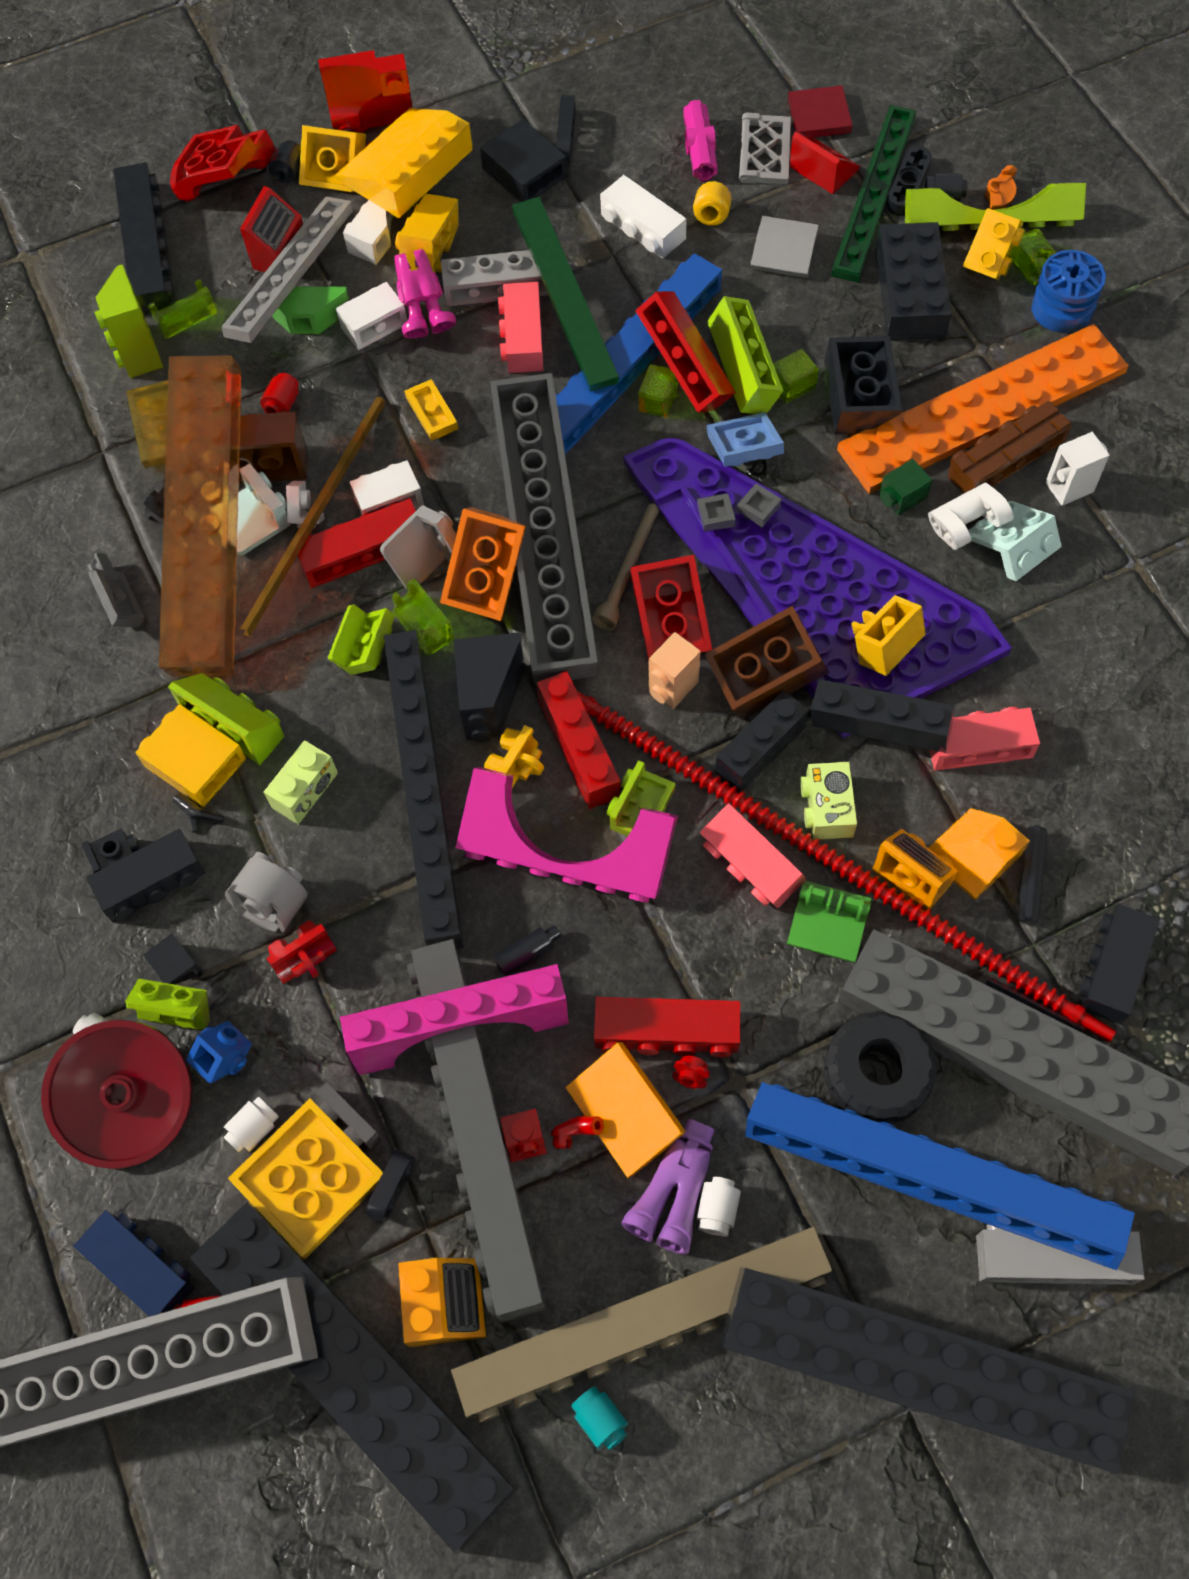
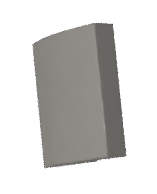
[750,216,819,278]

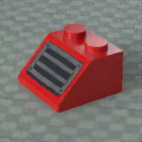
[240,186,303,273]

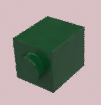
[879,459,932,516]

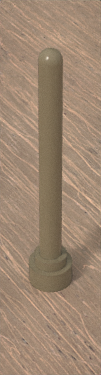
[592,503,659,631]

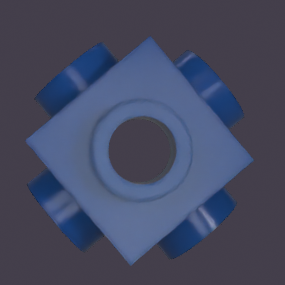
[186,1021,252,1084]

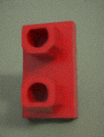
[266,920,337,984]

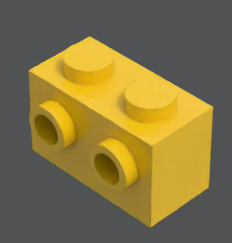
[963,208,1025,281]

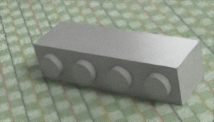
[976,1224,1144,1285]

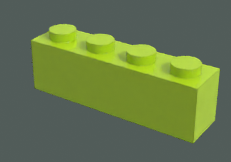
[707,296,783,414]

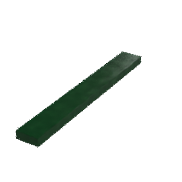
[831,105,917,283]
[512,197,619,392]

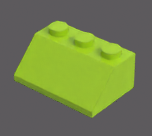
[94,264,163,378]
[168,673,285,765]

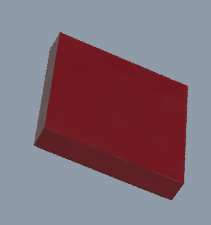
[788,85,852,138]

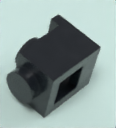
[81,828,141,873]

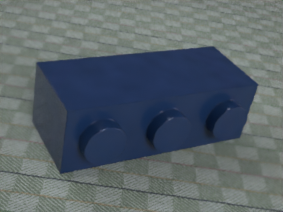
[73,1210,195,1317]

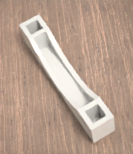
[343,200,394,265]

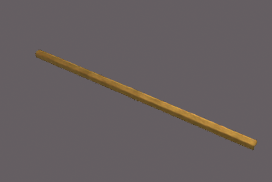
[240,397,385,637]

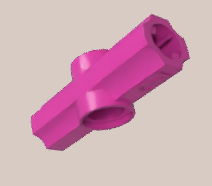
[683,100,717,181]

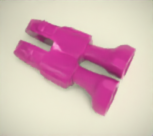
[395,249,456,338]

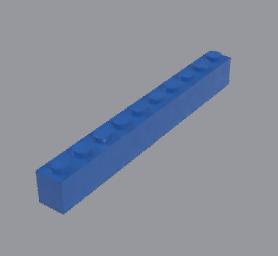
[555,253,722,455]
[745,1082,1135,1271]

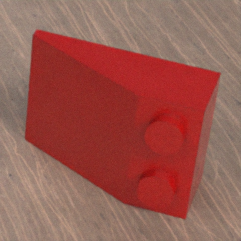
[630,555,713,661]

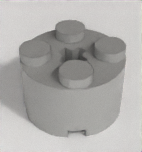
[225,852,308,932]

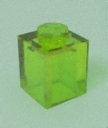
[773,348,819,404]
[639,364,678,418]

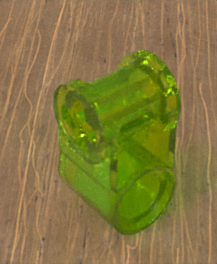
[1009,229,1056,285]

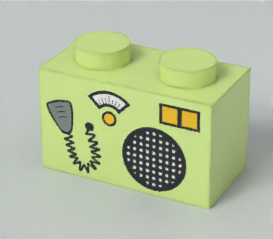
[264,740,338,825]
[801,762,857,840]

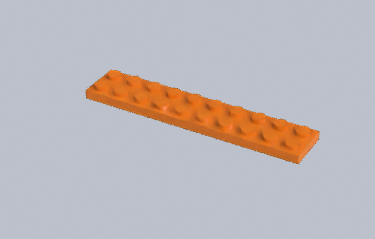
[837,324,1129,494]

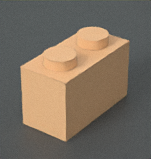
[649,632,700,709]

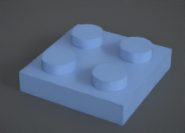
[707,412,784,467]

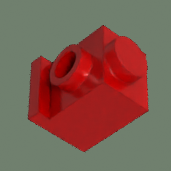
[500,1109,547,1163]

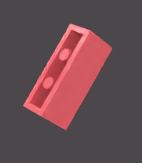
[498,282,544,374]
[929,707,1040,771]
[699,803,806,909]

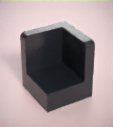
[143,933,204,984]

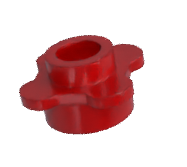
[672,1056,710,1089]

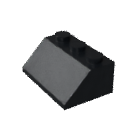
[824,336,902,435]

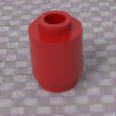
[260,373,299,414]

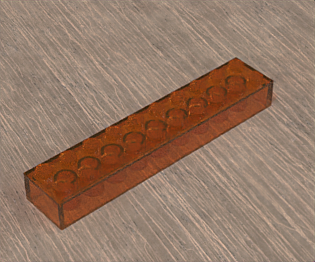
[159,355,241,676]

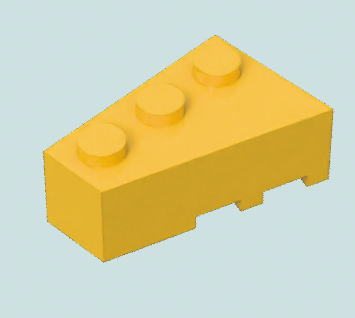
[395,194,459,273]

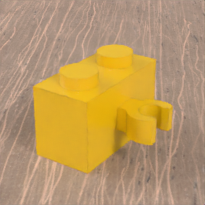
[851,595,926,676]

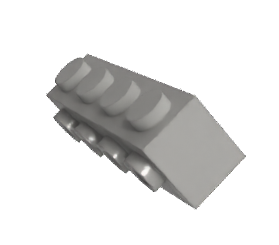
[441,250,549,307]

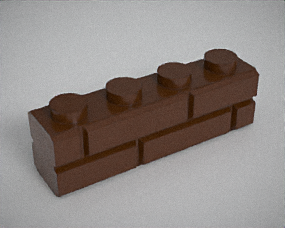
[947,401,1071,494]

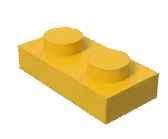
[405,379,458,441]

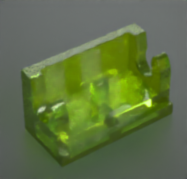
[148,279,217,339]
[392,578,454,657]

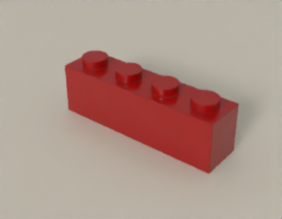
[635,291,736,413]
[297,498,416,589]
[537,671,620,810]
[594,997,740,1057]

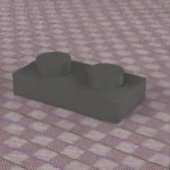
[316,1082,382,1151]

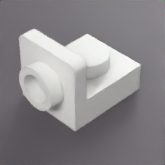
[286,481,324,528]

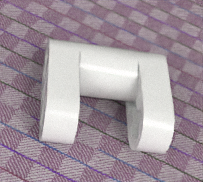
[928,483,1013,550]

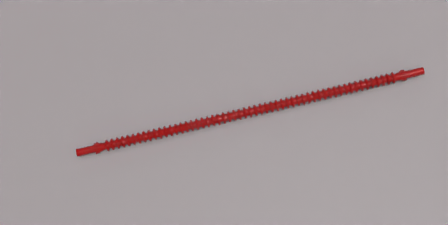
[577,691,1117,1043]

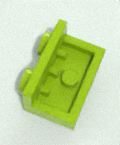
[328,604,395,675]
[607,760,676,837]

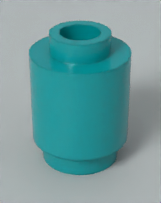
[571,1386,628,1451]

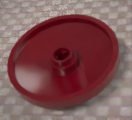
[41,1020,193,1169]

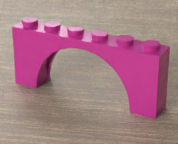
[455,767,678,903]
[340,964,569,1075]

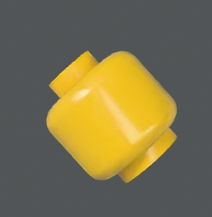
[693,181,732,226]

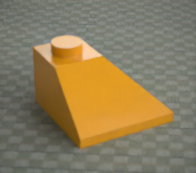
[929,808,1030,900]

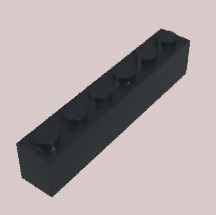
[113,162,175,315]

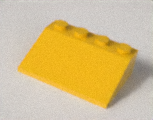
[335,108,473,218]

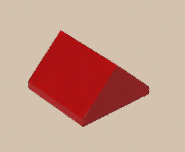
[789,131,860,194]

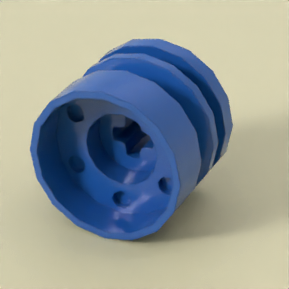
[1031,250,1106,333]

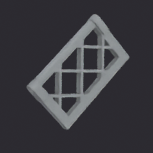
[739,113,791,184]

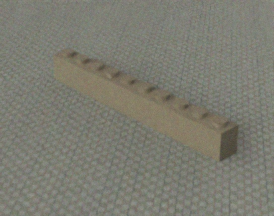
[451,1226,832,1423]

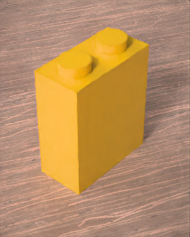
[135,704,246,808]

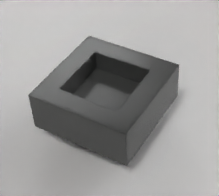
[737,483,782,527]
[697,493,735,532]

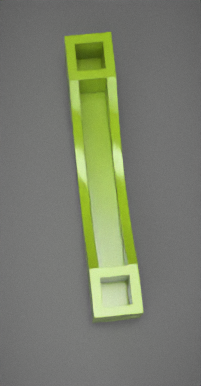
[905,183,1086,231]

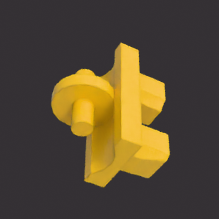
[484,725,544,789]

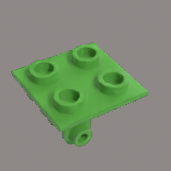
[787,881,872,963]

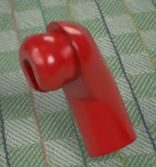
[551,1116,604,1149]

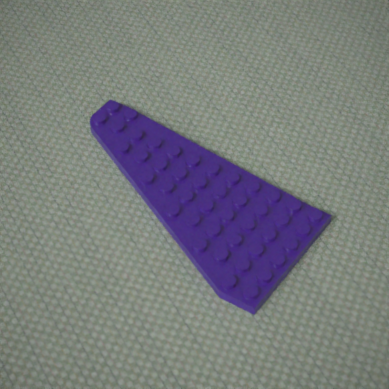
[624,438,1012,739]

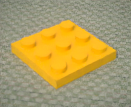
[228,1099,383,1259]

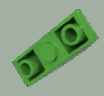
[272,286,350,334]

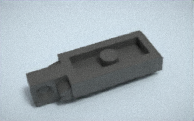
[88,553,145,628]

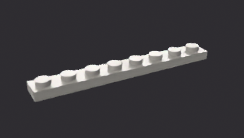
[221,197,353,343]

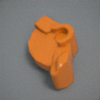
[984,165,1018,210]

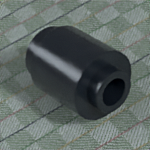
[268,140,301,183]
[924,173,968,202]

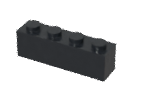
[811,679,954,753]

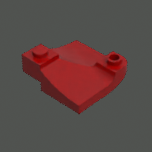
[318,50,413,133]
[170,125,276,201]

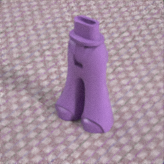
[621,1119,715,1255]

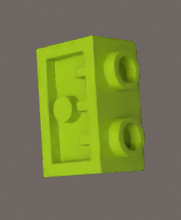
[125,978,210,1030]

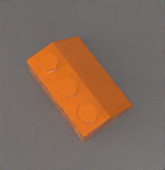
[440,507,526,621]

